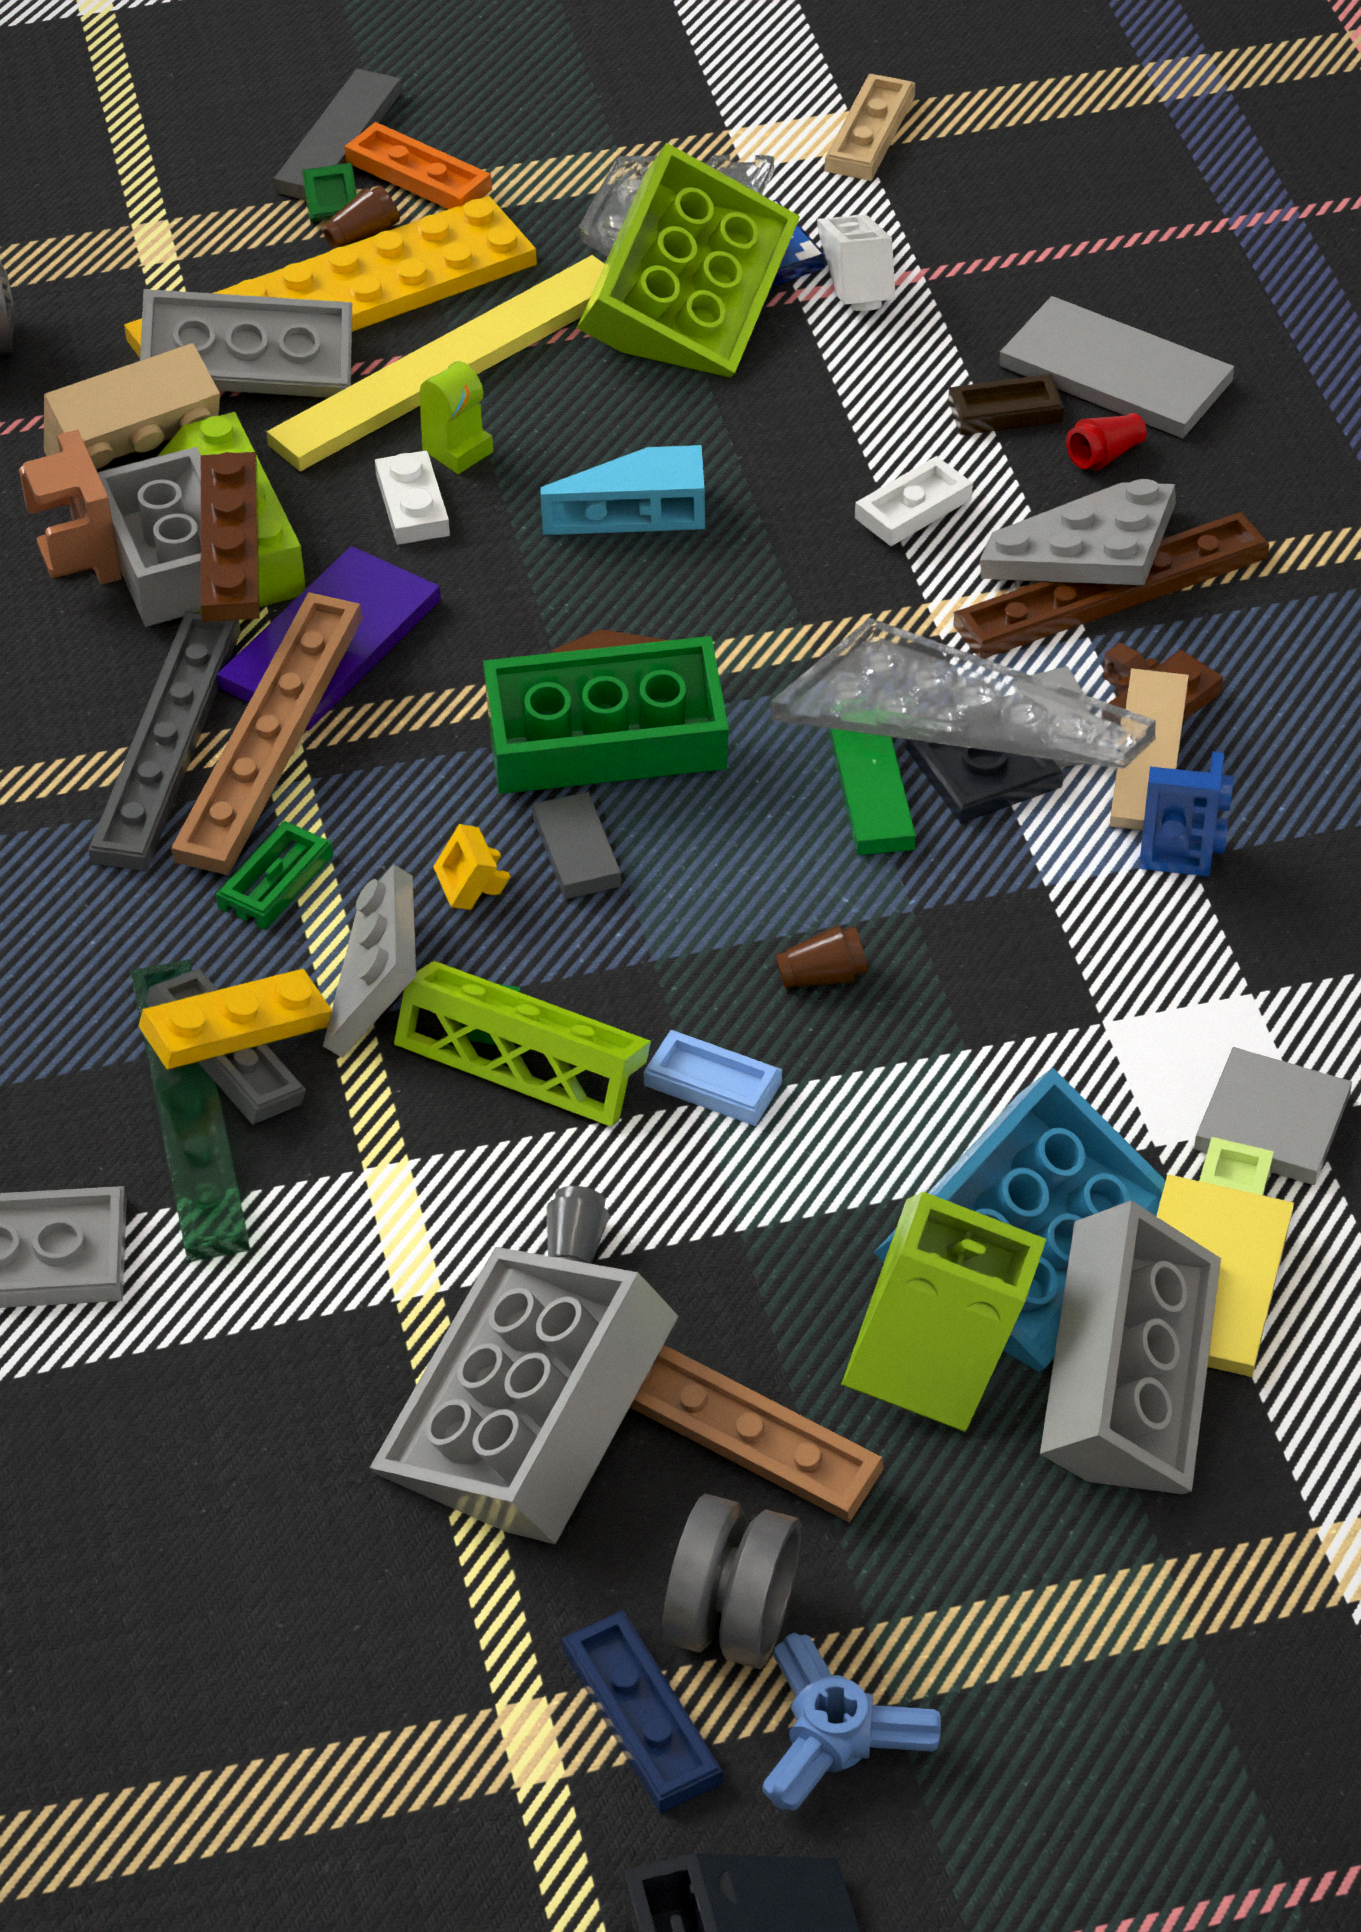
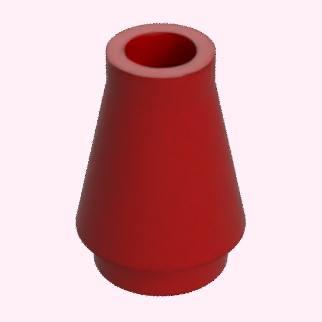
[1066,413,1147,471]

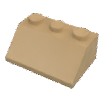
[44,343,220,469]

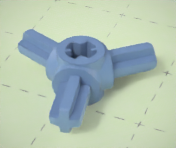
[762,1632,941,1811]

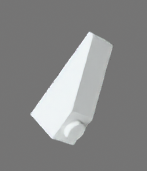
[817,214,896,311]

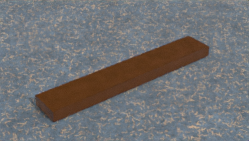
[953,512,1270,660]

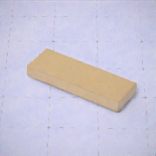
[824,74,915,181]
[1110,668,1189,831]

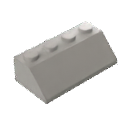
[1040,1200,1221,1494]

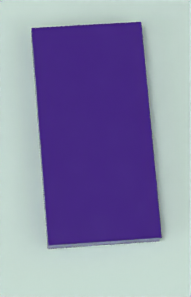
[217,546,441,731]

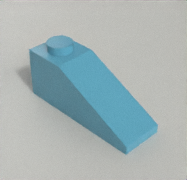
[541,445,705,535]

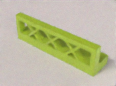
[394,961,651,1127]

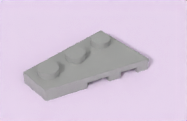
[323,864,416,1058]

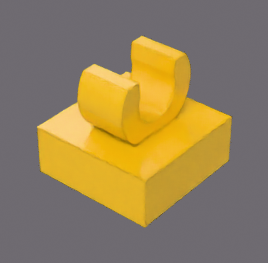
[433,824,511,910]

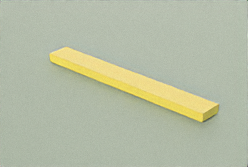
[267,255,605,472]

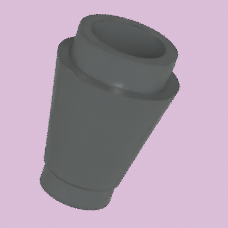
[546,1186,610,1264]

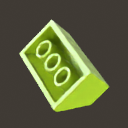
[157,412,306,614]

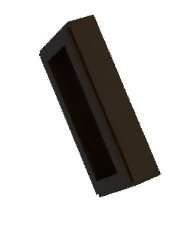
[948,374,1064,435]

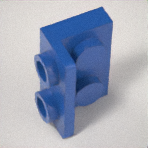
[1139,751,1234,877]

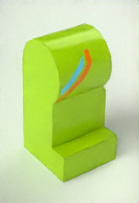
[420,361,493,474]

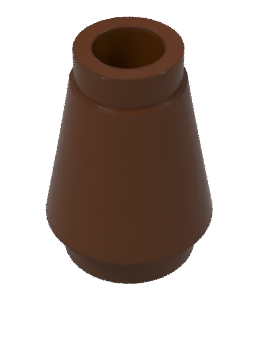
[322,186,400,249]
[775,924,868,989]

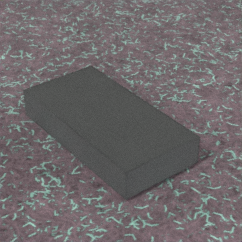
[532,792,621,899]

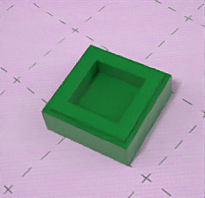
[302,163,357,223]

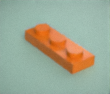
[344,122,492,209]

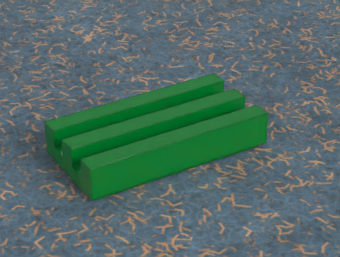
[216,821,334,930]

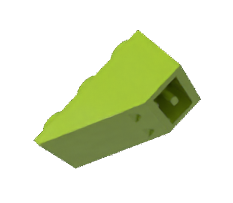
[841,1191,1047,1432]

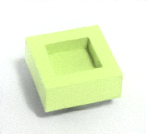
[1199,1137,1274,1195]

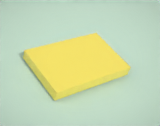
[1157,1174,1294,1377]

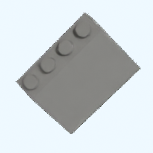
[370,1247,679,1544]

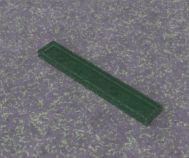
[130,959,250,1263]

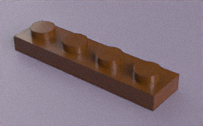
[201,452,260,622]

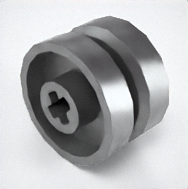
[662,1494,802,1669]

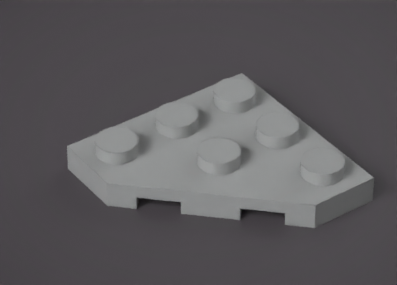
[980,479,1176,585]

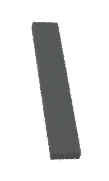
[88,612,241,871]

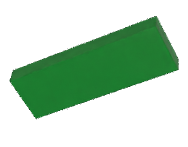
[829,714,915,855]

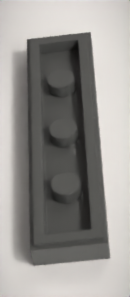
[274,68,402,200]

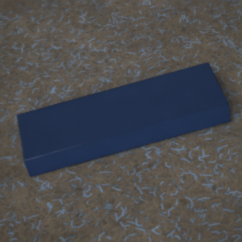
[562,1610,723,1814]

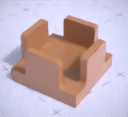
[19,430,122,585]

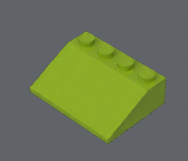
[577,143,800,378]

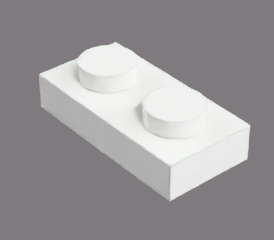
[375,450,450,545]
[855,456,973,546]

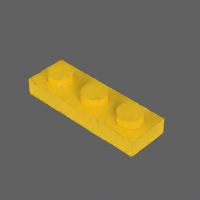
[138,968,333,1069]

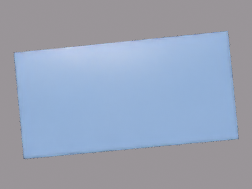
[644,1030,782,1126]

